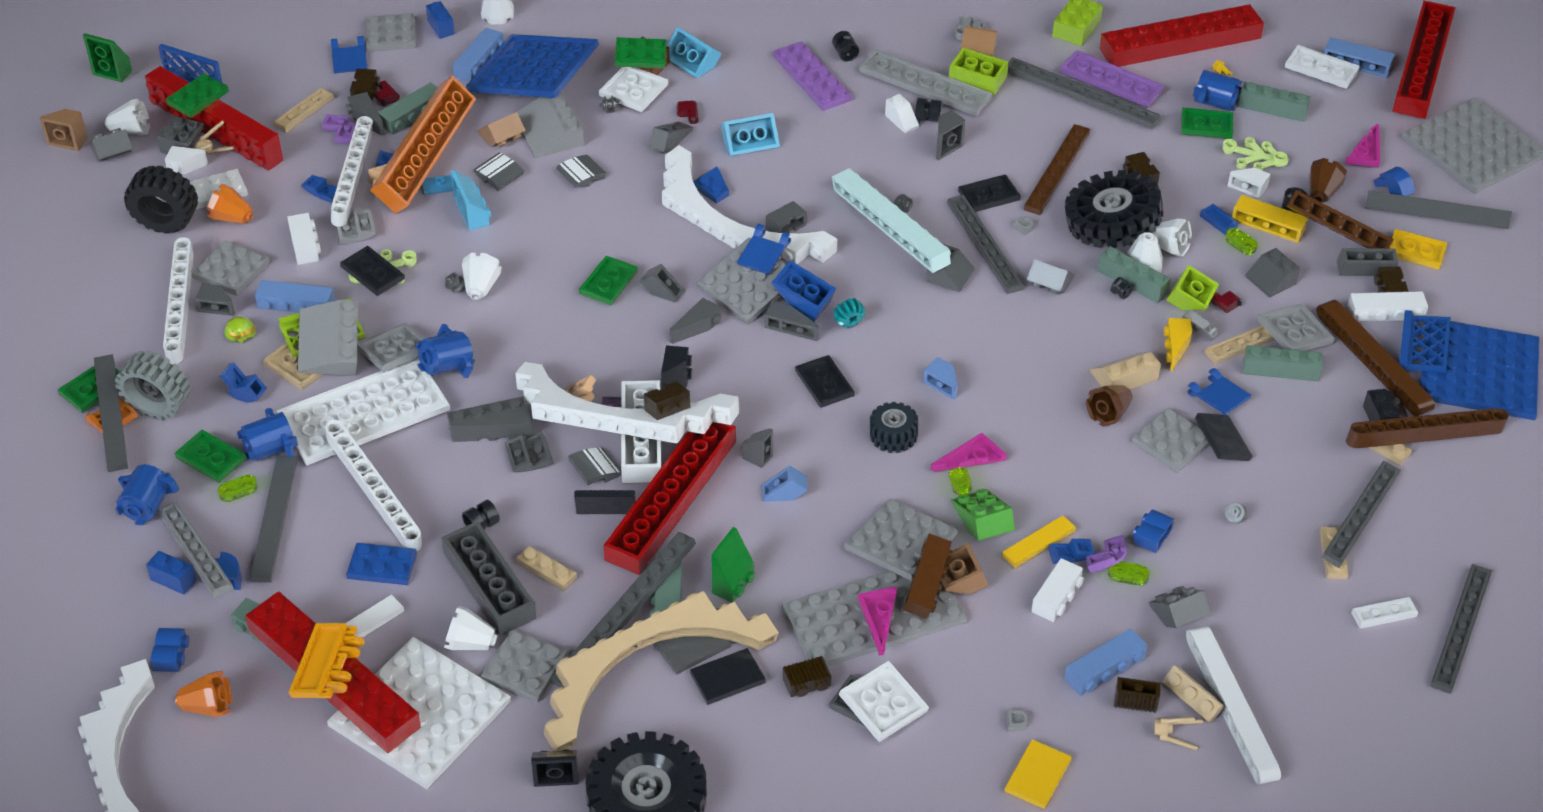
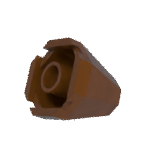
[1309,158,1347,203]
[1085,385,1133,427]

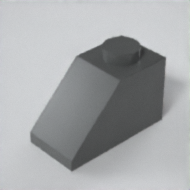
[640,264,684,302]
[195,283,235,316]
[741,428,773,468]

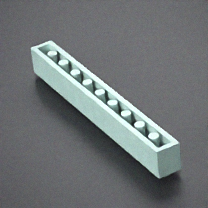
[832,168,951,273]

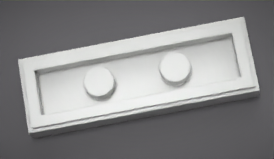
[346,595,404,638]
[1351,597,1418,629]

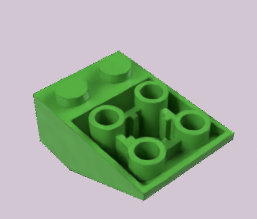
[951,489,1015,541]

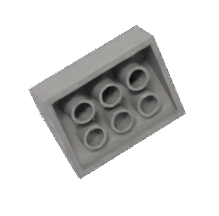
[517,92,584,158]
[298,300,358,376]

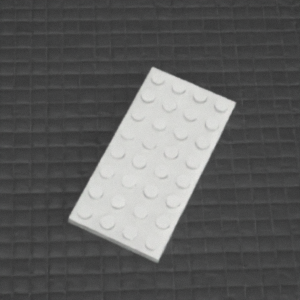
[276,357,450,466]

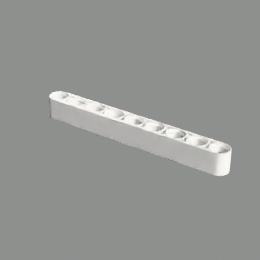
[331,116,373,227]
[163,237,194,364]
[325,420,422,551]
[1186,626,1281,785]

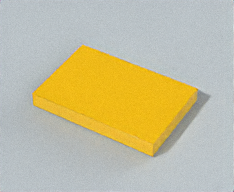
[1389,229,1448,270]
[1005,739,1072,809]

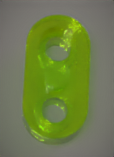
[1225,228,1258,255]
[949,468,972,496]
[218,475,258,502]
[1108,561,1150,586]

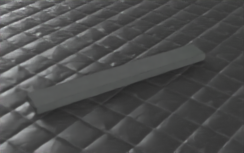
[1365,190,1512,229]
[947,195,1024,294]
[94,354,128,472]
[250,455,298,582]
[1321,460,1401,568]
[1430,564,1492,694]

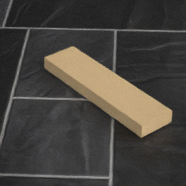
[273,88,334,133]
[1205,325,1275,365]

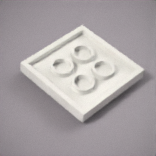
[599,67,668,112]
[839,661,929,742]

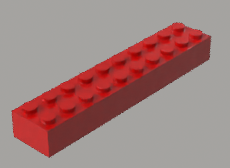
[1392,0,1456,119]
[1099,4,1264,67]
[145,66,283,171]
[603,422,736,575]
[245,591,421,754]

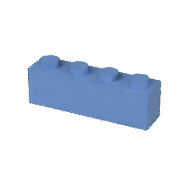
[453,28,505,82]
[1324,37,1395,78]
[255,280,335,313]
[1064,628,1147,696]

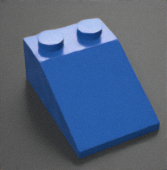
[771,260,836,323]

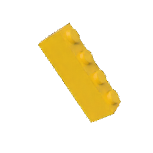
[1232,195,1308,243]

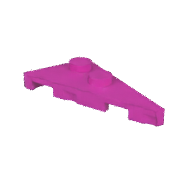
[1345,124,1380,168]
[931,433,1007,472]
[858,586,897,656]

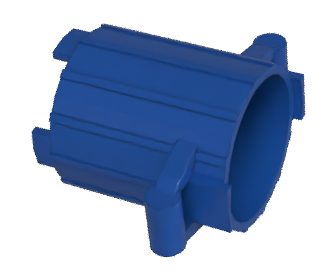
[1193,70,1243,111]
[415,324,475,378]
[237,408,298,462]
[115,464,179,525]

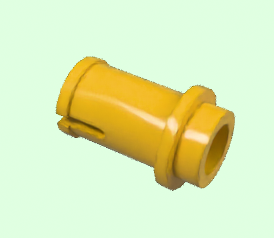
[1212,60,1233,76]

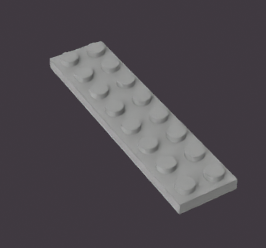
[859,49,992,116]

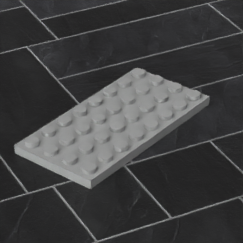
[782,571,967,666]

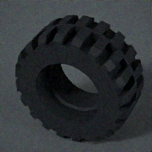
[124,165,198,233]

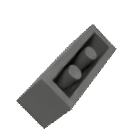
[1337,248,1398,276]

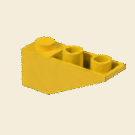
[1163,318,1192,371]

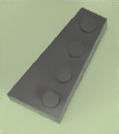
[447,396,533,442]

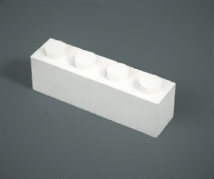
[1347,292,1428,322]

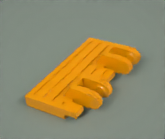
[288,623,365,698]

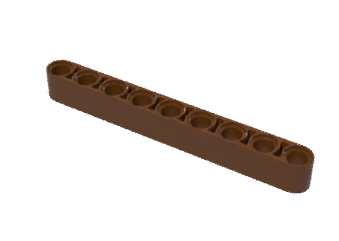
[1316,300,1435,416]
[1346,408,1509,448]

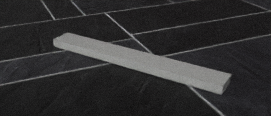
[157,502,234,598]

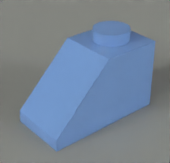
[923,357,958,400]
[762,465,808,502]

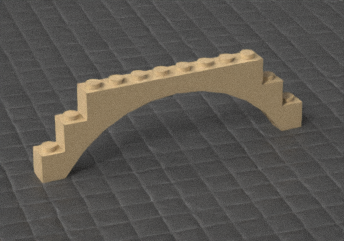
[544,591,779,751]

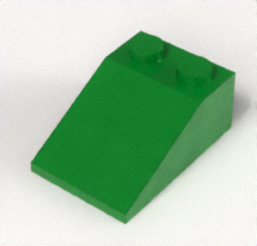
[83,33,132,83]
[711,527,755,603]

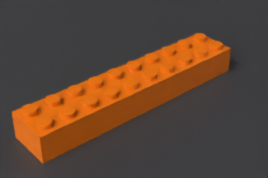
[370,75,476,214]

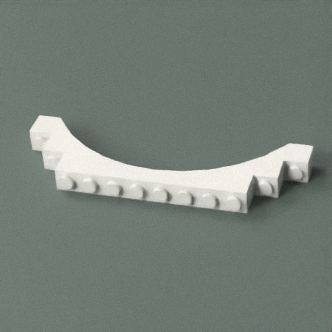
[662,145,837,264]
[515,362,739,443]
[78,659,155,812]

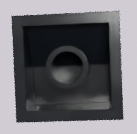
[661,345,692,389]
[1363,388,1408,421]
[531,749,578,787]

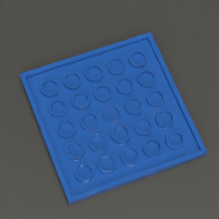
[466,34,599,98]
[1420,321,1539,420]

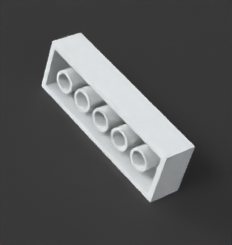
[621,380,661,483]

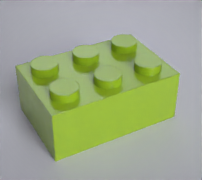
[1052,0,1103,46]
[949,48,1009,96]

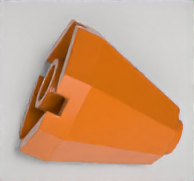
[207,184,253,224]
[175,670,232,717]

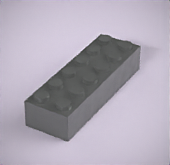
[441,521,537,636]

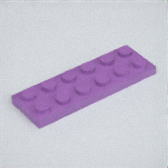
[773,41,852,111]
[1060,50,1164,108]

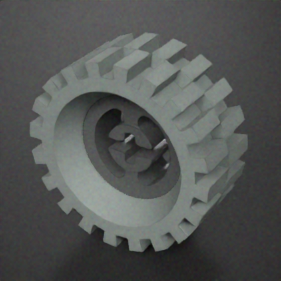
[115,351,191,420]

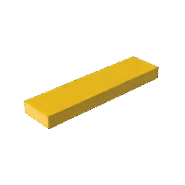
[1002,515,1076,569]

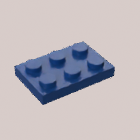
[346,543,417,585]

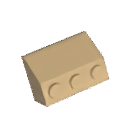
[1090,352,1161,389]

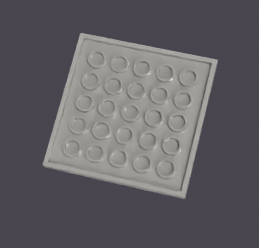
[1401,97,1543,194]

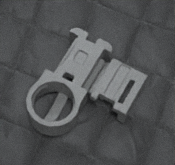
[955,16,986,41]
[1182,309,1218,341]

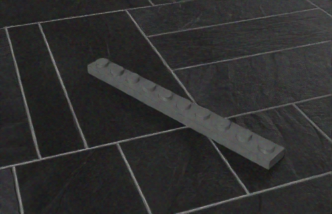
[1008,57,1161,129]
[550,531,696,688]

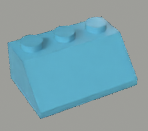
[665,27,722,78]
[720,113,780,156]
[451,170,491,230]

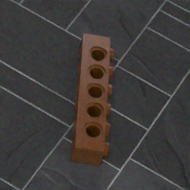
[1287,190,1394,249]

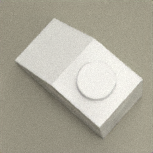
[885,94,919,133]
[165,146,208,175]
[1228,168,1271,198]

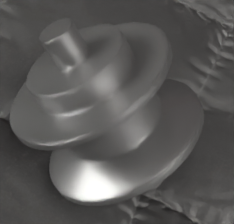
[599,95,620,113]
[894,194,913,213]
[445,272,464,293]
[1225,503,1247,524]

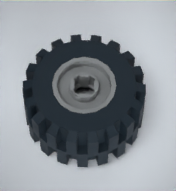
[870,402,918,453]

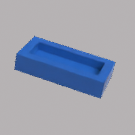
[1200,204,1238,235]

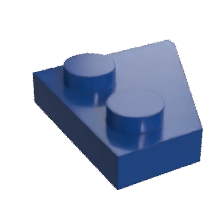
[693,166,729,204]

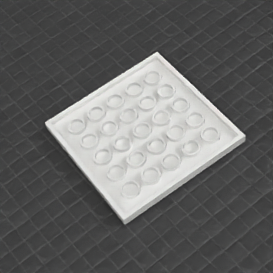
[327,637,511,789]

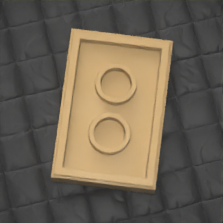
[262,342,323,390]

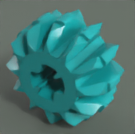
[833,298,865,328]

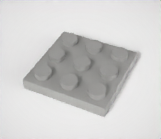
[365,13,416,52]
[192,240,270,295]
[1257,303,1335,351]
[357,322,425,372]
[1132,407,1210,473]
[481,630,568,702]

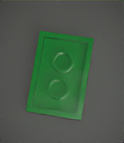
[615,37,666,69]
[166,73,229,118]
[1181,107,1233,139]
[579,255,638,305]
[58,366,120,413]
[175,429,246,483]

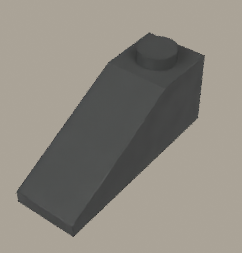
[346,92,385,136]
[649,121,693,153]
[670,298,722,344]
[765,300,819,341]

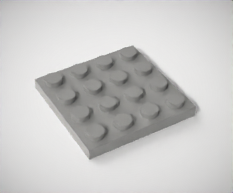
[697,237,785,325]
[844,498,957,581]

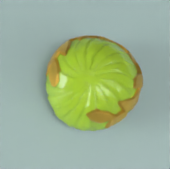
[224,316,256,343]

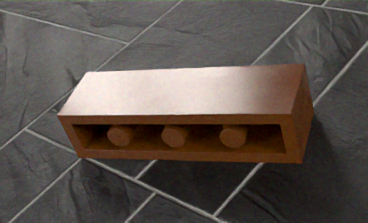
[903,533,953,619]

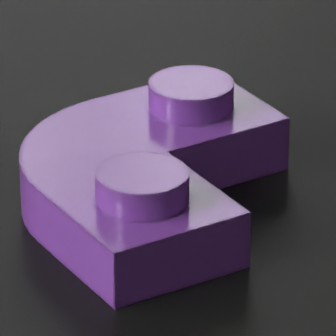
[322,114,356,144]
[1086,535,1127,573]

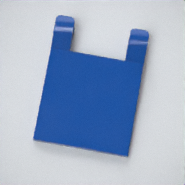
[331,36,367,74]
[737,224,791,275]
[1187,368,1251,415]

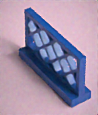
[158,44,227,99]
[1399,310,1451,372]

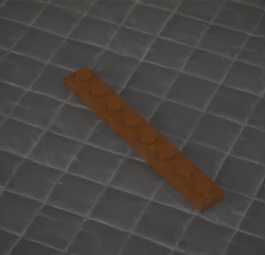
[1024,124,1090,215]

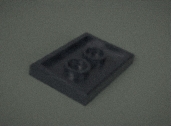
[958,174,1021,212]
[340,245,405,296]
[795,355,855,408]
[1195,413,1253,461]
[574,490,636,514]
[690,648,766,705]

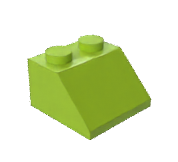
[1166,265,1219,311]

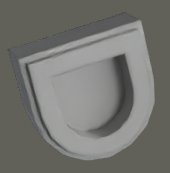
[1012,216,1034,235]
[1006,709,1029,732]

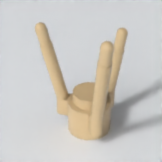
[194,121,234,154]
[1154,717,1204,750]

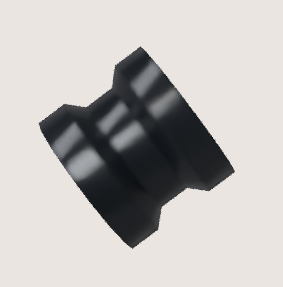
[1110,277,1133,300]

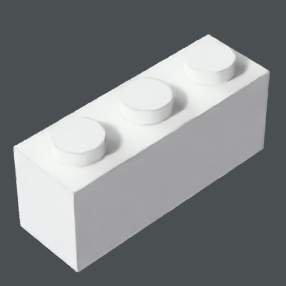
[287,213,321,265]
[1031,558,1084,622]

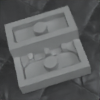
[336,209,376,245]

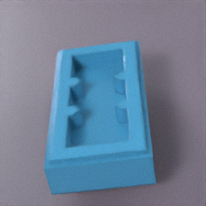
[423,175,453,194]

